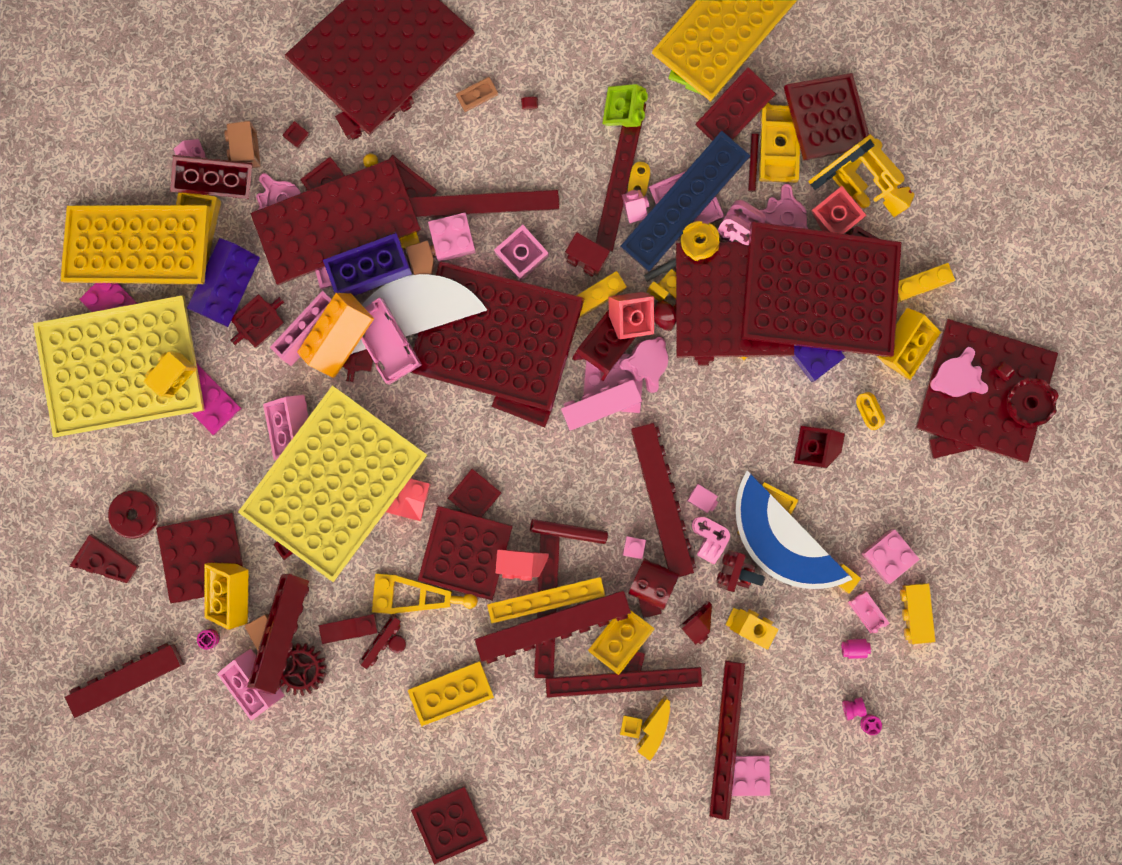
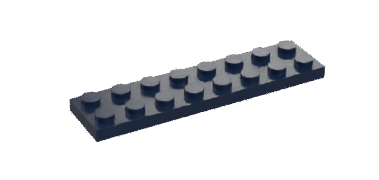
[620,131,750,272]

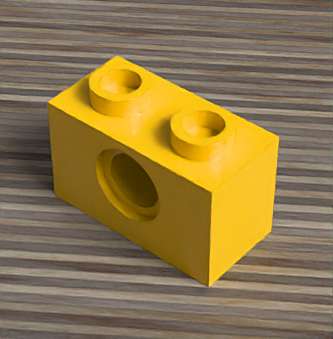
[730,609,779,650]

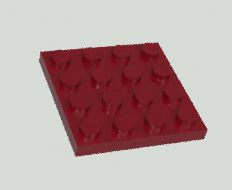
[783,73,869,161]
[418,505,513,601]
[156,513,243,604]

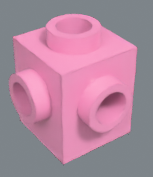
[174,139,206,158]

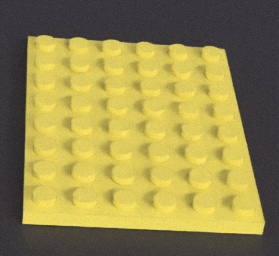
[33,295,205,437]
[238,385,428,582]

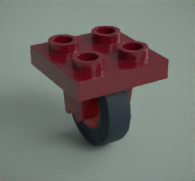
[716,550,765,592]

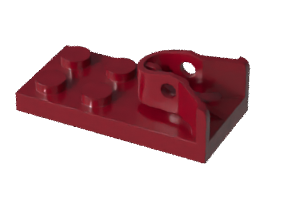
[695,67,777,141]
[572,310,636,381]

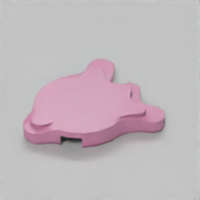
[256,173,301,210]
[756,184,808,229]
[619,337,668,393]
[930,347,988,397]

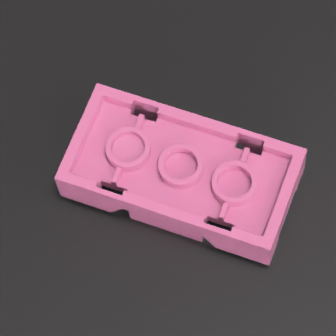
[361,297,422,385]

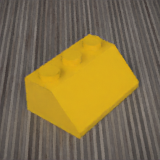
[877,308,941,380]
[204,563,249,630]

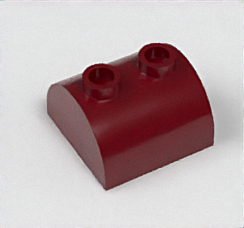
[628,558,680,610]

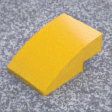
[636,695,670,761]

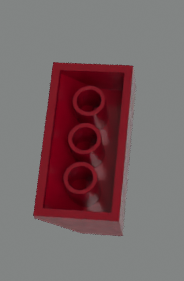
[170,155,253,199]

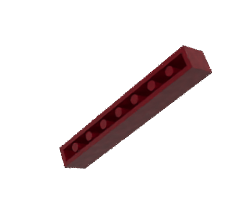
[631,423,696,577]
[474,590,631,664]

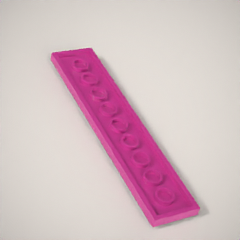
[79,283,242,435]

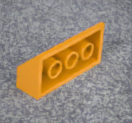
[297,293,374,378]

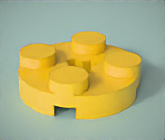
[681,221,720,260]

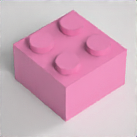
[428,213,476,262]
[494,225,549,282]
[861,529,920,584]

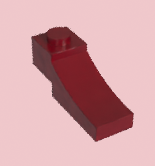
[318,613,379,644]

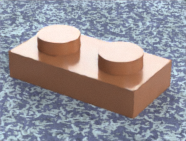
[456,77,498,112]

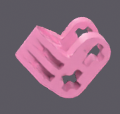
[717,200,766,245]
[691,517,730,564]

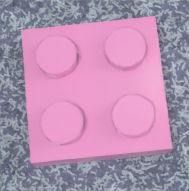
[732,755,770,796]

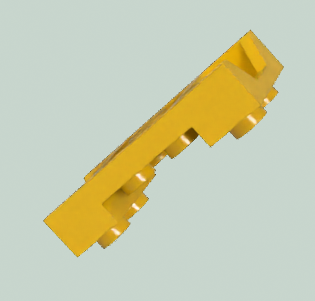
[759,103,800,183]

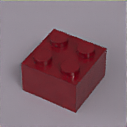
[565,232,610,277]

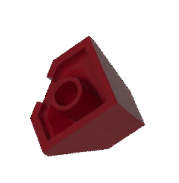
[679,601,712,645]

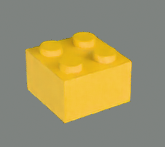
[143,351,197,398]

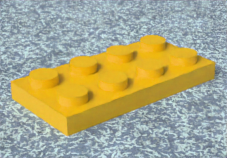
[407,661,494,727]

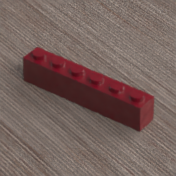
[247,573,309,694]
[64,642,185,718]

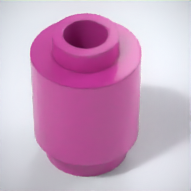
[841,639,871,659]

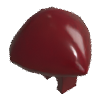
[654,300,676,331]

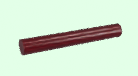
[748,134,759,192]

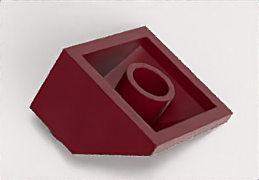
[794,426,845,468]

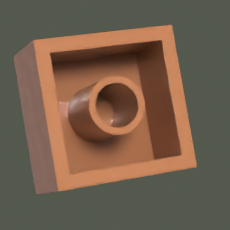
[224,121,261,168]

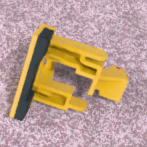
[808,134,915,217]

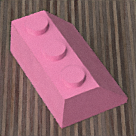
[263,395,308,460]
[217,649,285,721]

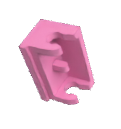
[848,591,890,634]

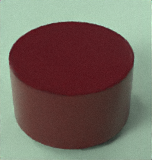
[521,97,538,110]
[995,362,1015,381]
[388,635,407,653]

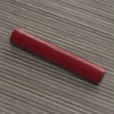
[530,519,608,544]

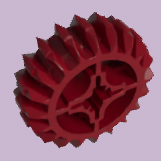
[280,643,327,696]

